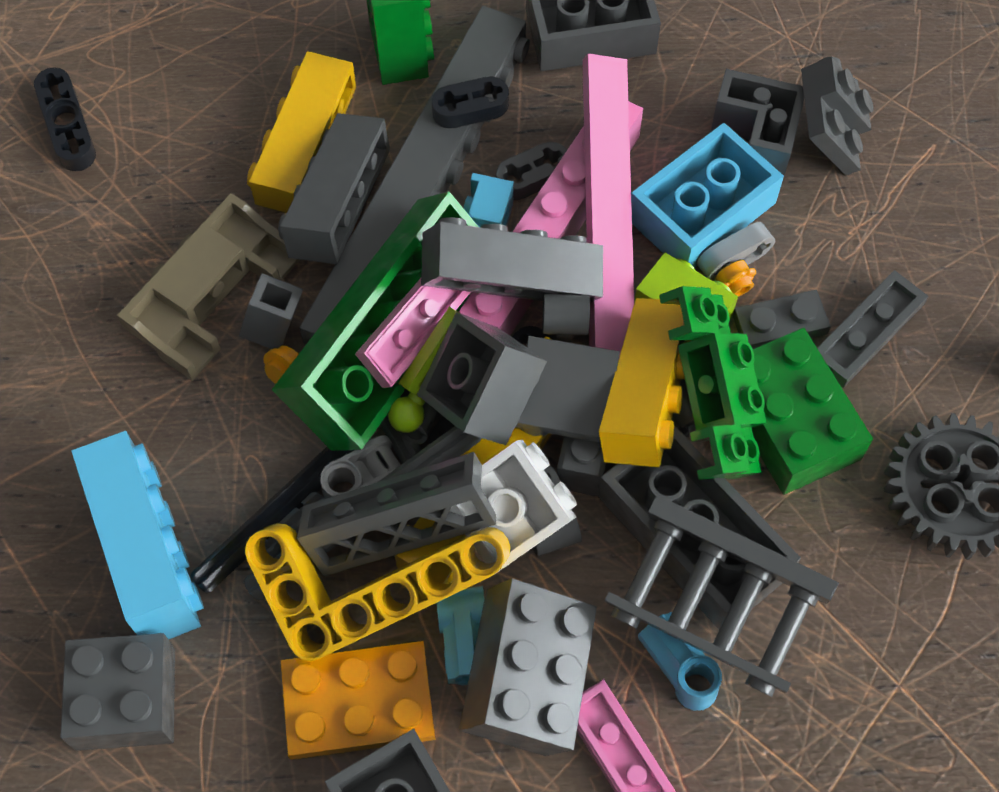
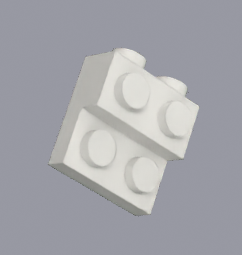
[450,439,577,574]

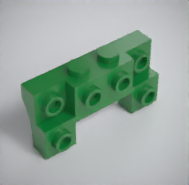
[659,286,767,480]

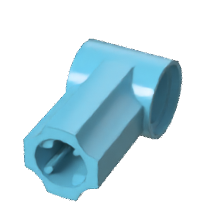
[437,586,484,685]
[638,612,722,711]

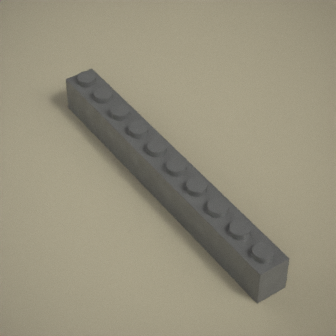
[299,5,530,347]

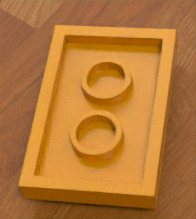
[281,641,436,760]

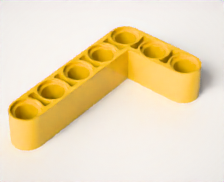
[245,523,510,661]

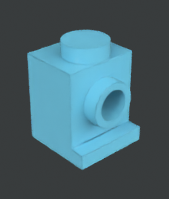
[464,173,513,227]

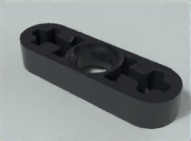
[34,67,96,171]

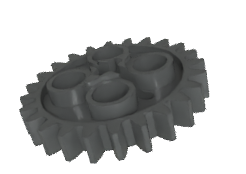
[883,413,999,560]

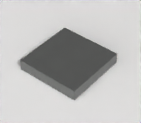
[516,336,620,443]

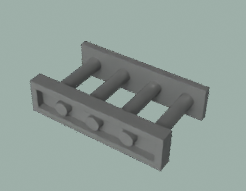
[604,495,839,697]

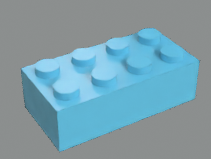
[71,431,204,640]

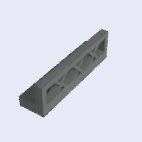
[297,452,496,576]

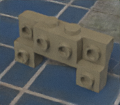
[117,193,301,381]

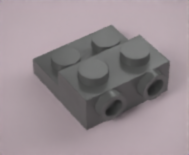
[801,56,874,175]

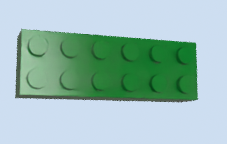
[271,192,479,451]

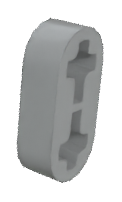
[697,222,775,281]

